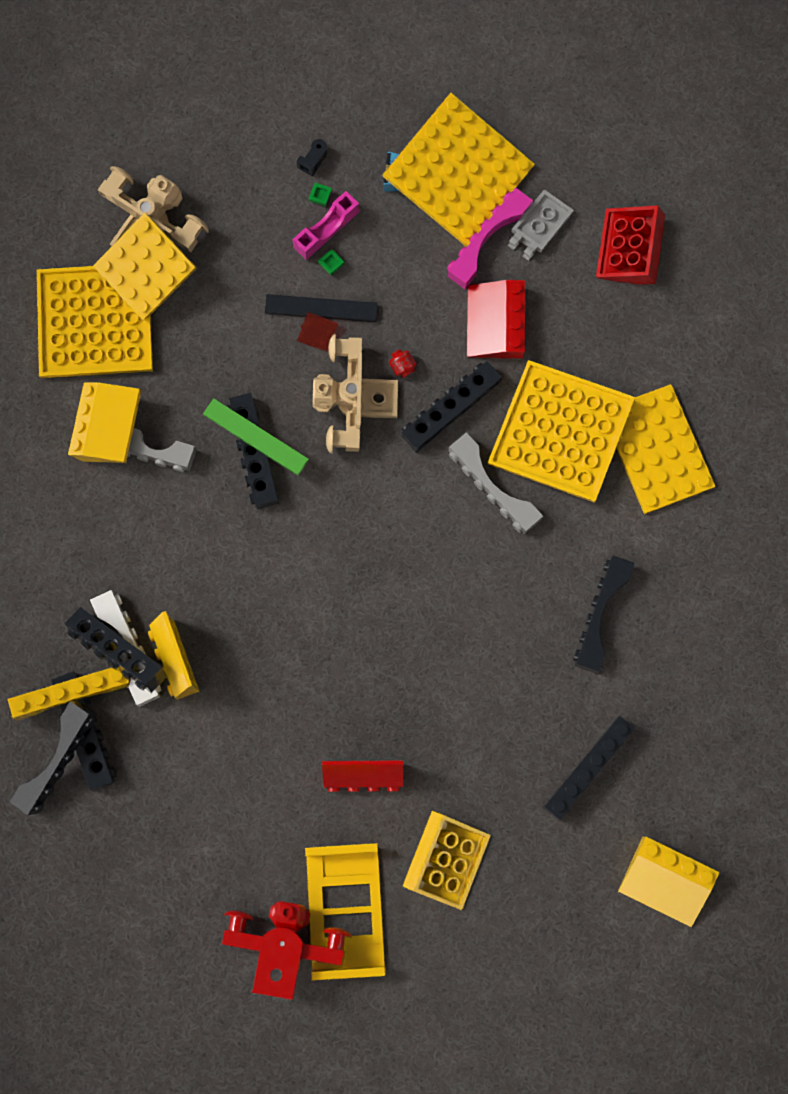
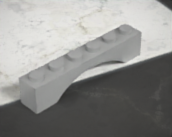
[449,432,543,534]

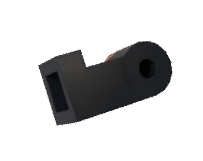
[297,139,327,177]

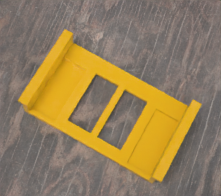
[305,843,385,980]

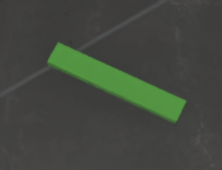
[203,398,309,476]

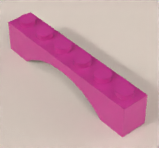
[447,188,533,289]

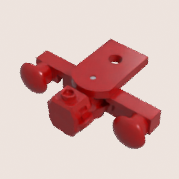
[222,901,352,1000]

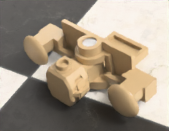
[98,166,209,253]
[313,334,398,454]

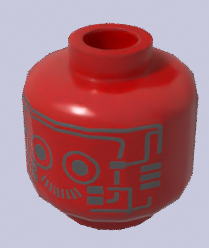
[389,349,416,378]

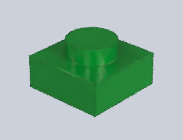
[309,183,332,207]
[318,249,344,276]

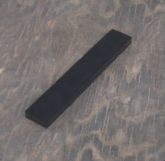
[265,294,377,322]

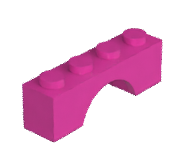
[292,191,359,260]

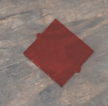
[297,312,338,352]

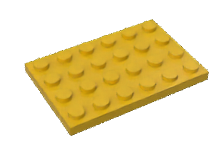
[616,384,715,514]

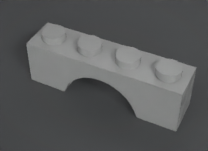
[128,428,197,472]

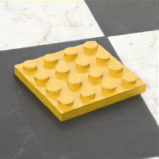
[93,213,197,320]

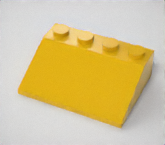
[68,383,142,463]
[148,611,199,700]
[403,811,491,910]
[618,837,719,927]

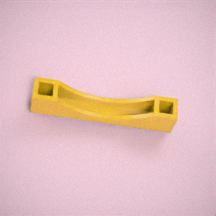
[8,668,130,721]

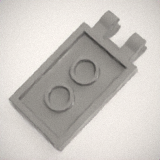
[508,190,574,261]

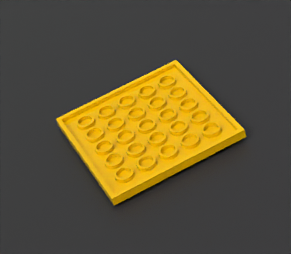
[382,93,535,247]
[37,266,153,378]
[488,360,635,503]

